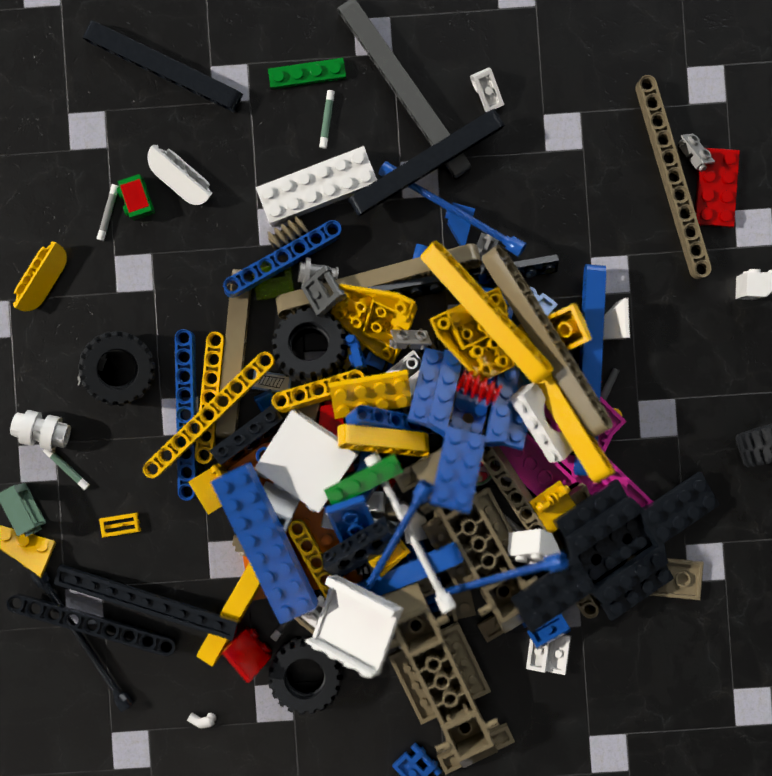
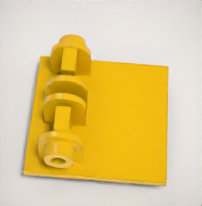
[188,463,227,515]
[529,480,576,533]

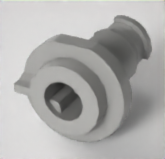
[297,257,339,286]

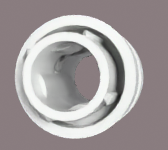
[10,410,71,451]

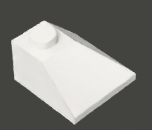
[603,298,630,340]
[400,501,427,544]

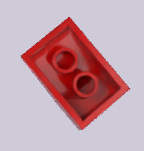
[222,626,272,683]

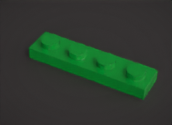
[268,58,346,89]
[324,453,404,505]

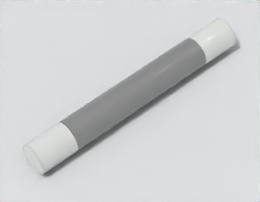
[97,184,119,241]

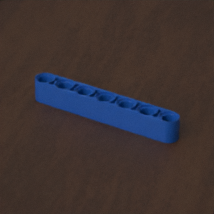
[223,220,342,298]
[355,542,464,596]

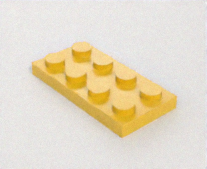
[329,370,412,419]

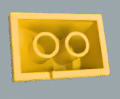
[547,303,592,350]

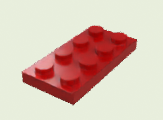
[695,148,740,228]

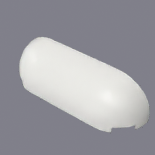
[148,145,212,205]

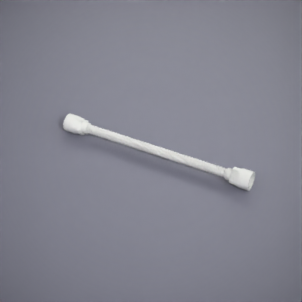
[364,452,456,613]

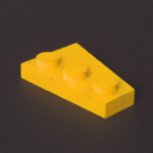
[0,525,56,578]

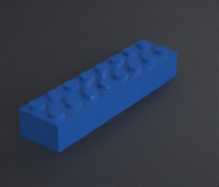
[211,462,319,624]

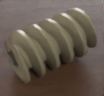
[267,215,308,251]

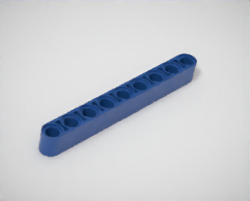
[175,329,198,501]

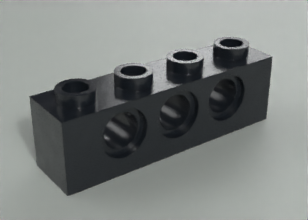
[209,404,285,471]
[321,516,401,577]

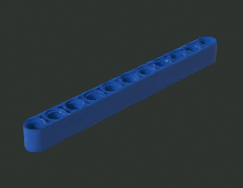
[574,264,606,476]

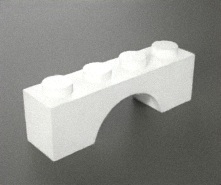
[510,383,573,463]

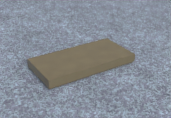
[625,555,704,600]

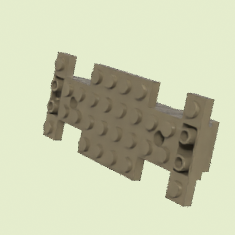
[394,447,538,643]
[380,575,515,775]

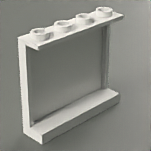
[254,408,360,513]
[305,575,403,678]

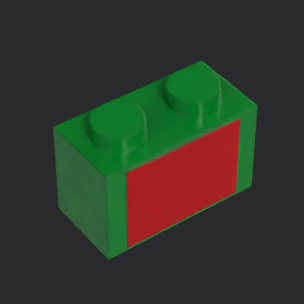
[117,174,155,220]

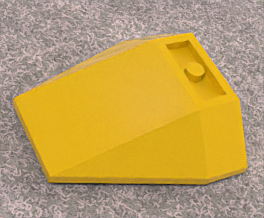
[331,284,417,364]
[429,287,514,381]

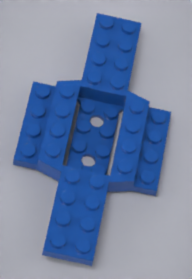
[407,285,532,514]

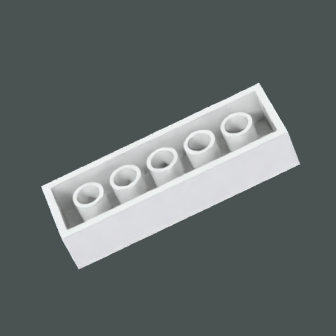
[256,146,377,227]

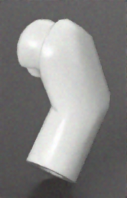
[187,712,216,729]

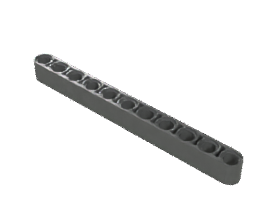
[337,0,472,179]

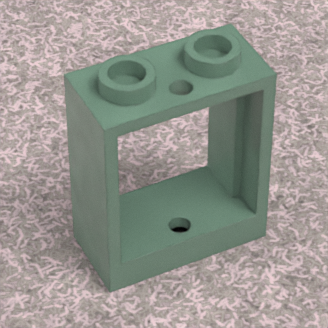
[0,483,46,537]

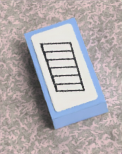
[251,370,292,392]

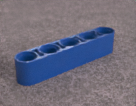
[346,405,436,437]

